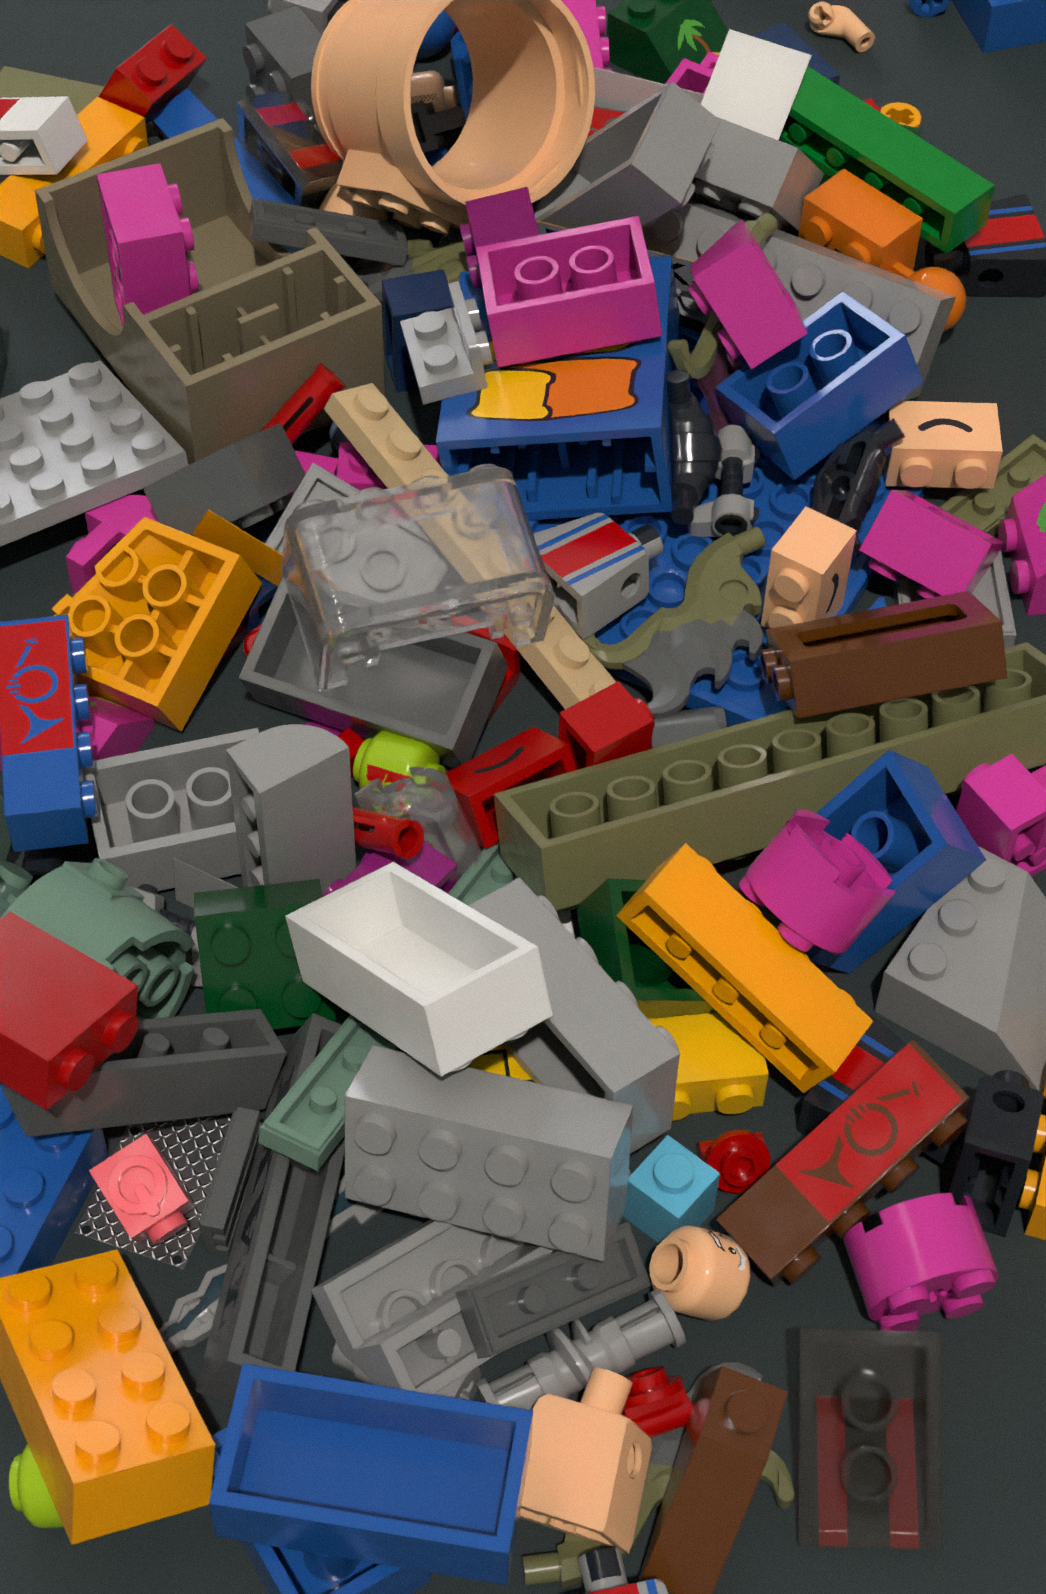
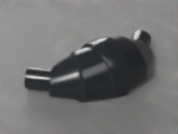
[666,370,723,525]
[812,418,906,559]

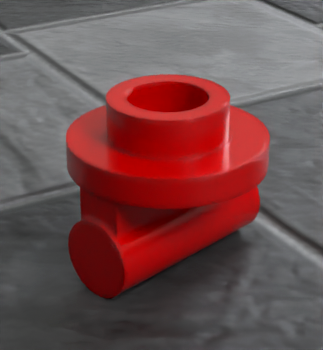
[696,1130,770,1193]
[621,1366,693,1438]

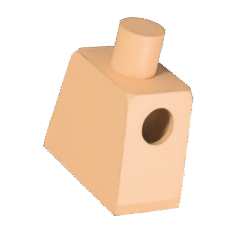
[519,1367,652,1553]

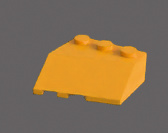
[52,517,262,732]

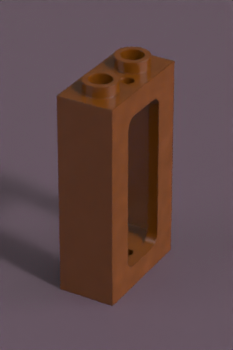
[760,591,1007,718]

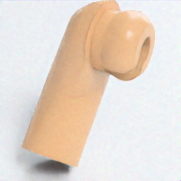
[808,1,875,52]

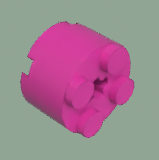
[739,809,895,955]
[843,1193,999,1335]

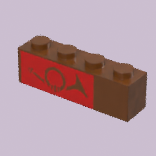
[716,1039,970,1287]

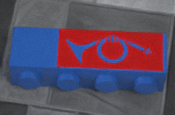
[0,615,98,852]

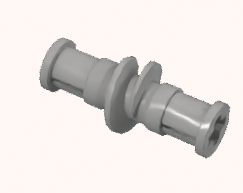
[475,1288,686,1410]

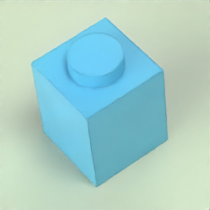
[623,1135,720,1244]

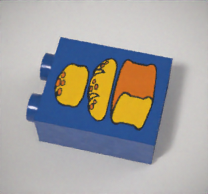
[436,256,683,523]

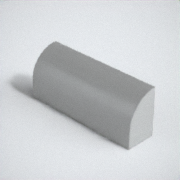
[226,724,356,896]

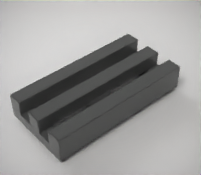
[199,1107,262,1257]

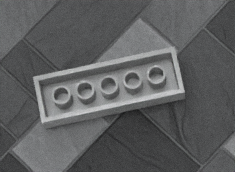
[642,197,956,401]

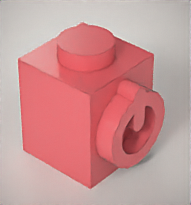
[89,1134,196,1245]

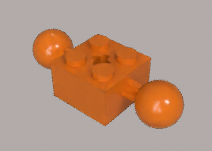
[749,169,966,332]

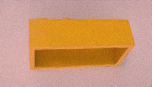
[0,1249,215,1545]

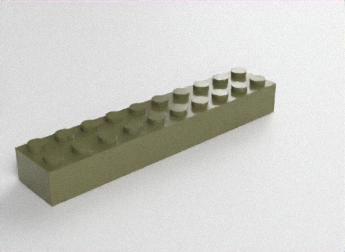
[494,642,1046,911]

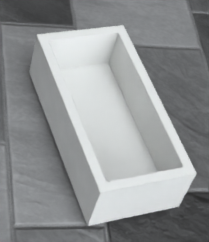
[285,862,553,1077]

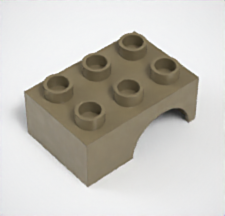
[35,118,385,465]

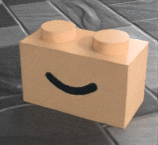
[883,401,1003,489]
[761,506,857,629]

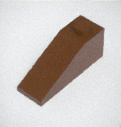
[637,1366,788,1594]

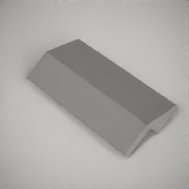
[311,1219,555,1394]

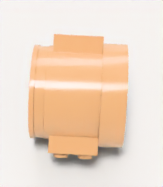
[311,0,595,235]

